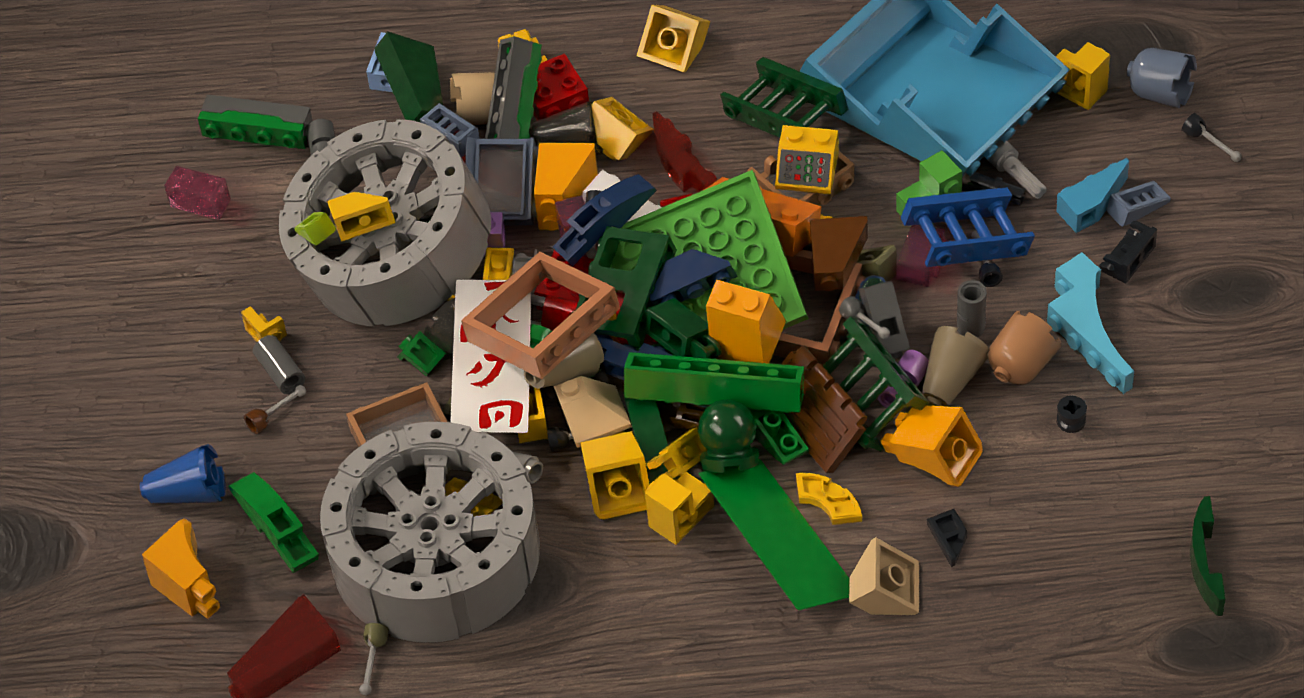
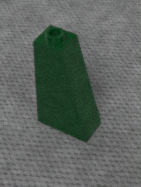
[374,31,444,123]

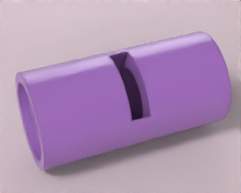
[878,350,929,411]

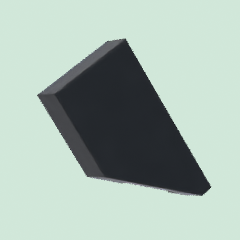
[927,509,967,567]

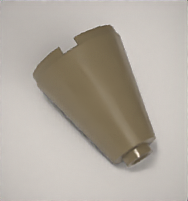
[922,326,989,407]
[524,333,604,389]

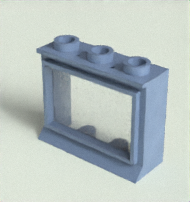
[466,137,539,225]

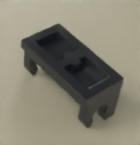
[1099,221,1157,284]

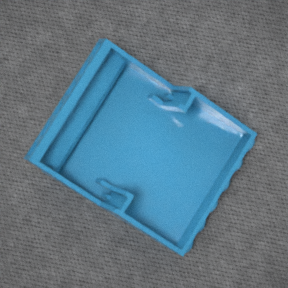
[800,0,1070,177]

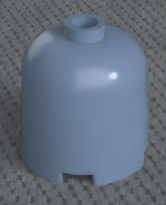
[1127,48,1197,108]

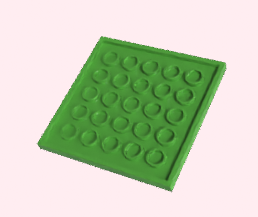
[610,170,809,359]

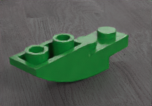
[748,408,809,465]
[228,472,319,573]

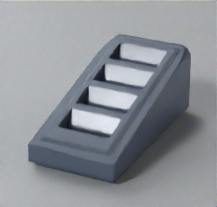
[420,103,480,157]
[1106,181,1171,227]

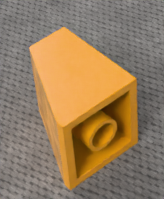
[534,143,598,231]
[706,280,786,364]

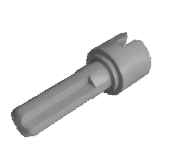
[987,140,1047,199]

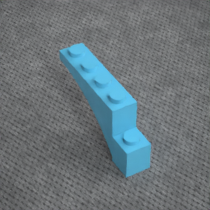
[1047,252,1134,394]

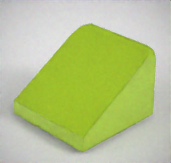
[294,212,336,245]

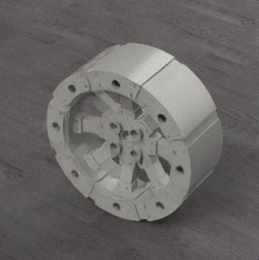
[279,119,491,326]
[320,422,540,642]

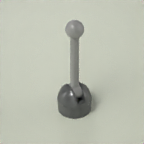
[839,296,890,339]

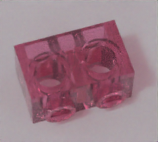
[164,166,231,220]

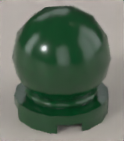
[698,399,760,473]

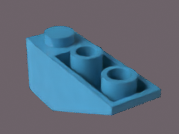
[1056,158,1129,233]

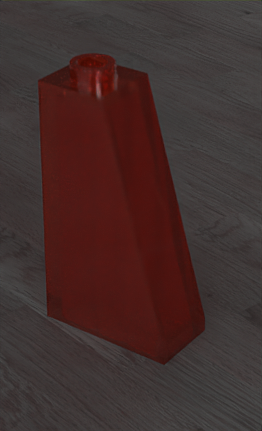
[227,594,341,698]

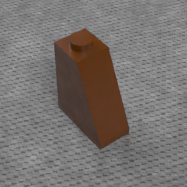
[810,216,868,291]

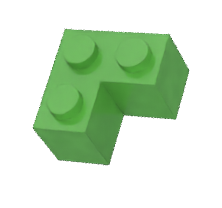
[896,150,962,232]

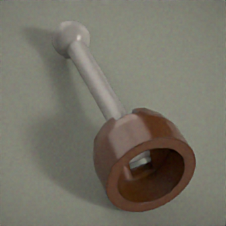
[244,385,306,434]

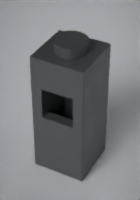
[859,281,910,359]

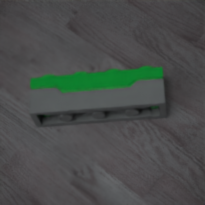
[485,36,542,153]
[198,94,313,149]

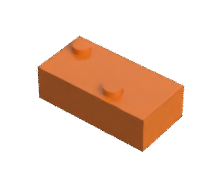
[706,177,822,257]

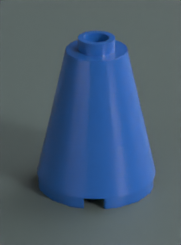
[140,444,226,503]

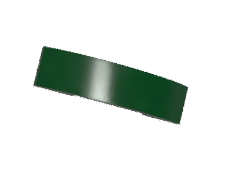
[623,391,675,485]
[1190,496,1226,616]

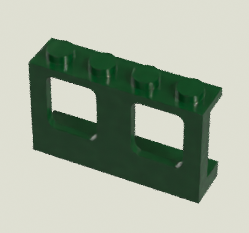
[571,226,677,349]

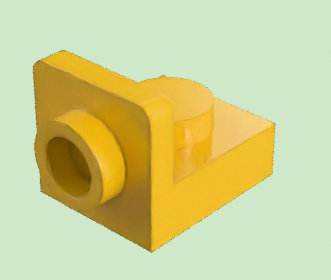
[241,306,287,342]

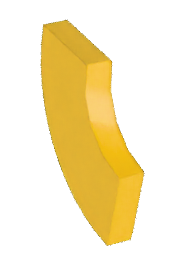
[796,473,862,525]

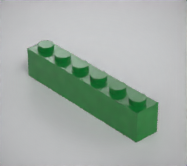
[624,352,804,413]

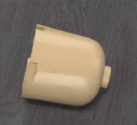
[450,72,495,126]

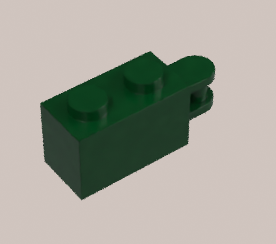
[645,298,722,359]

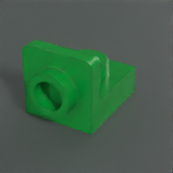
[397,331,446,376]

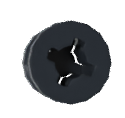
[1056,395,1087,433]

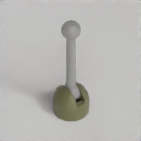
[359,623,389,695]

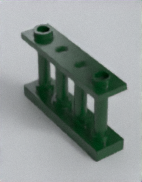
[720,57,848,138]
[823,316,929,452]

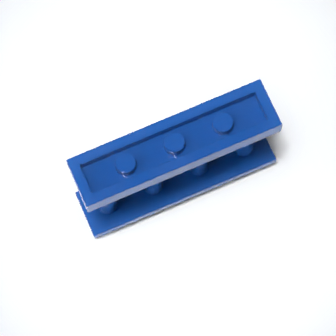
[901,187,1035,267]

